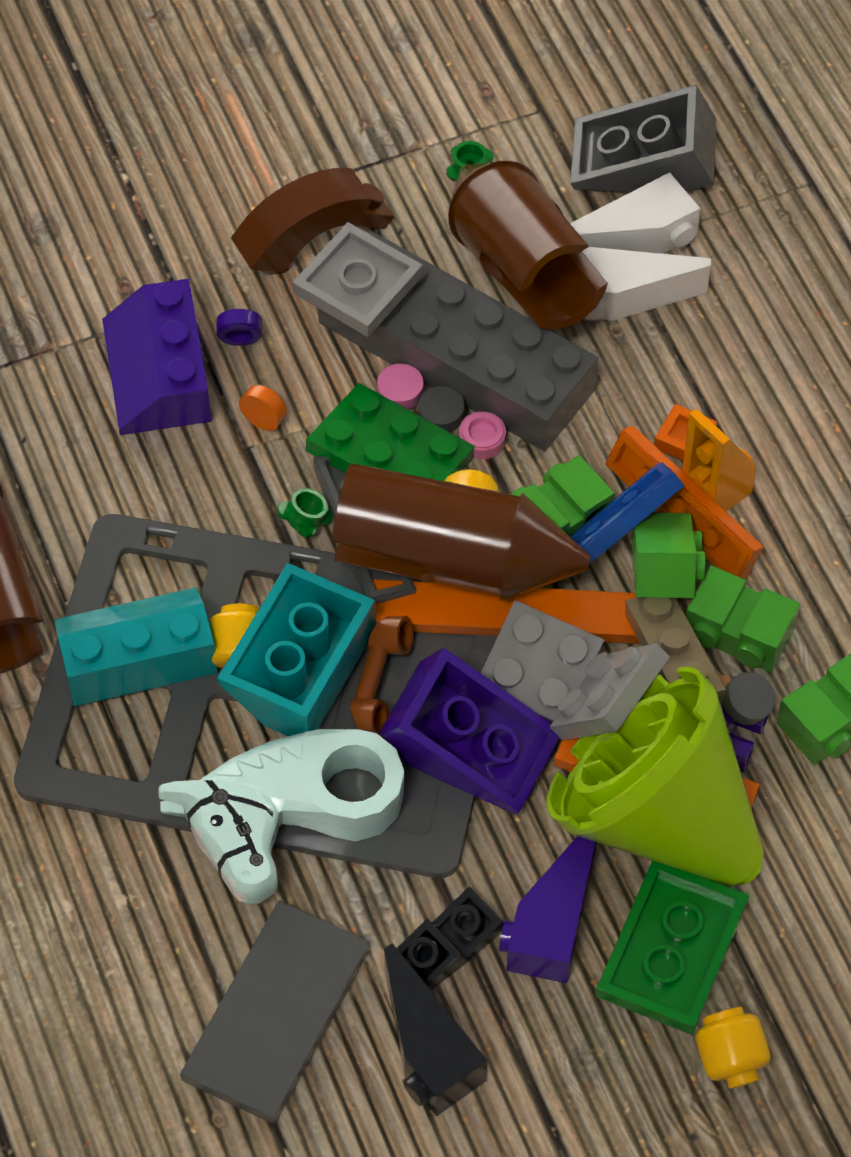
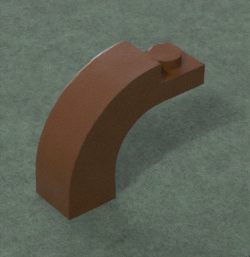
[231,168,395,273]

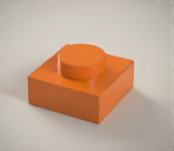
[654,404,717,461]

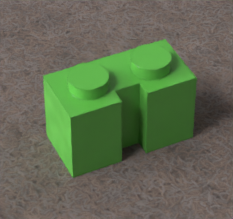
[511,455,615,536]
[631,513,705,598]
[686,565,800,673]
[776,653,851,766]

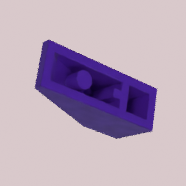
[499,836,597,983]

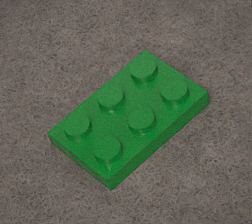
[305,383,475,481]
[595,861,749,1035]

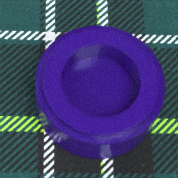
[216,309,262,346]

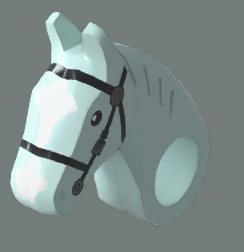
[158,729,404,904]

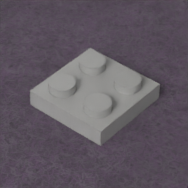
[292,222,423,337]
[481,600,604,724]
[550,643,670,740]

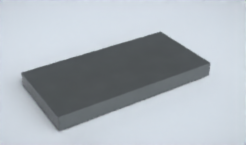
[180,900,370,1125]

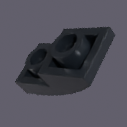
[397,886,504,990]

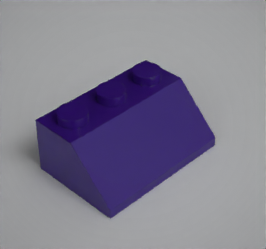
[102,278,212,435]

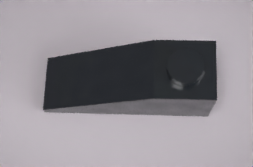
[384,943,488,1117]

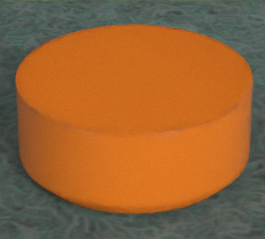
[239,385,287,431]

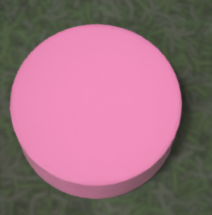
[377,363,423,409]
[459,412,506,459]

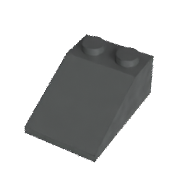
[570,85,717,193]

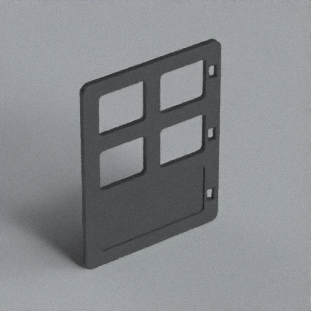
[14,514,498,879]

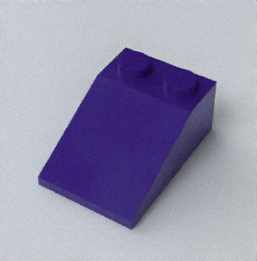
[378,647,560,814]

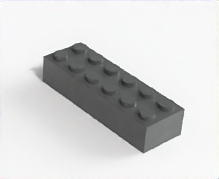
[318,230,599,452]

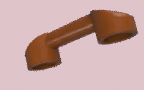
[349,616,414,734]

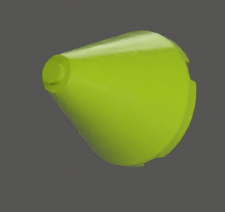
[546,667,764,886]

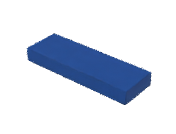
[570,462,684,578]

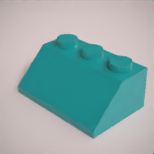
[217,563,376,736]
[54,587,218,706]

